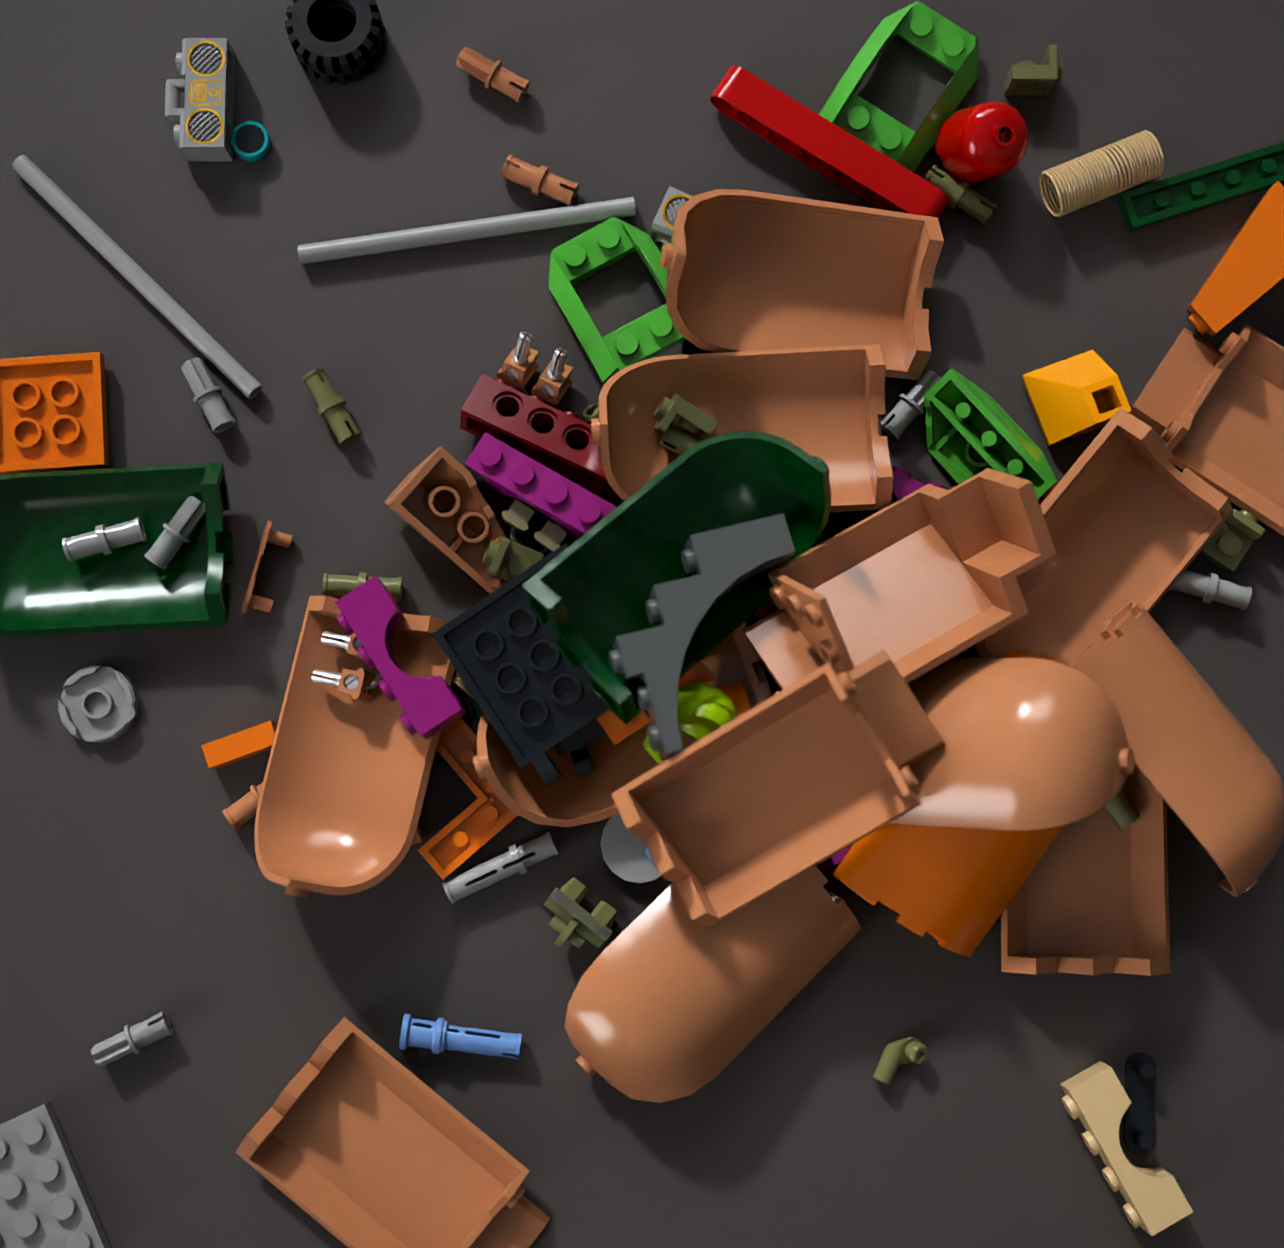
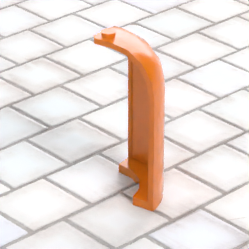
[833,650,1065,957]

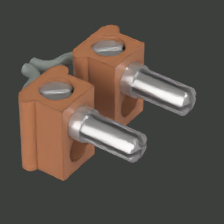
[496,332,573,405]
[311,631,382,704]

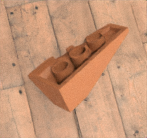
[384,446,509,594]

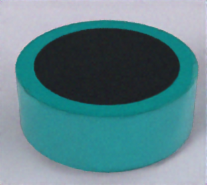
[231,121,271,162]

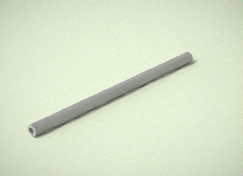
[12,155,263,399]
[297,197,636,264]

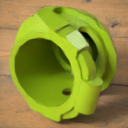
[643,682,738,763]

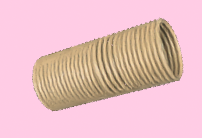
[1039,130,1165,218]

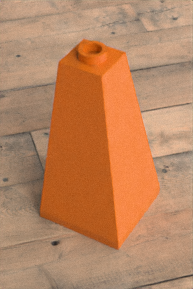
[1187,181,1284,337]

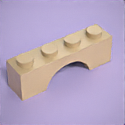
[1060,1061,1193,1236]

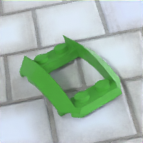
[819,2,979,173]
[548,217,687,385]

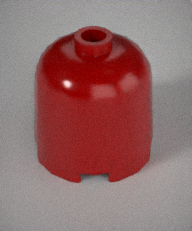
[935,101,1029,185]

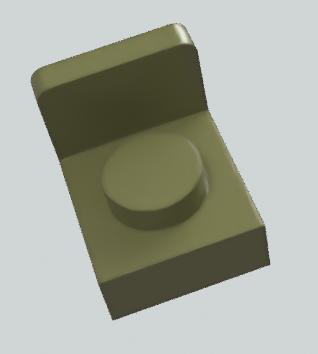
[1004,45,1063,96]
[653,393,719,436]
[1199,509,1266,573]
[482,536,544,581]

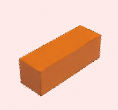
[201,720,277,769]

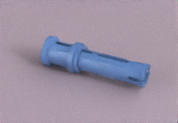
[399,1013,522,1060]

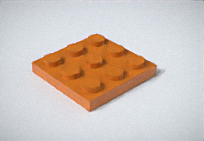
[0,352,109,475]

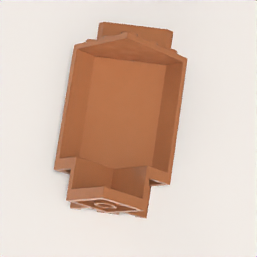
[741,468,1057,690]

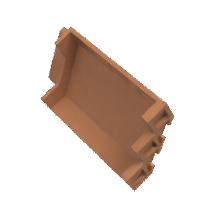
[1130,323,1284,536]
[611,650,946,929]
[1001,765,1170,976]
[235,1017,551,1248]

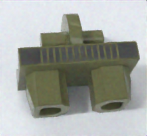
[543,877,618,949]

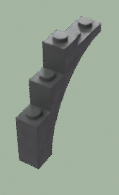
[608,513,795,761]

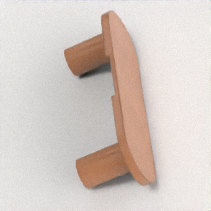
[241,520,292,614]

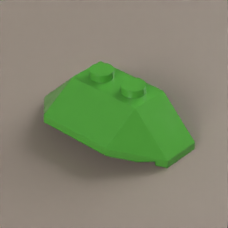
[924,368,1058,500]

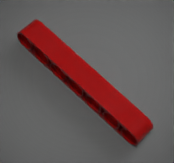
[710,65,950,220]

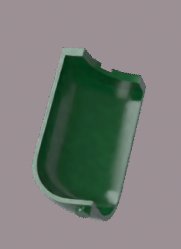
[522,432,831,724]
[0,462,233,636]

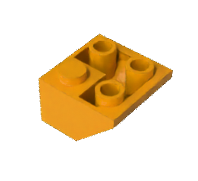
[1021,350,1132,447]

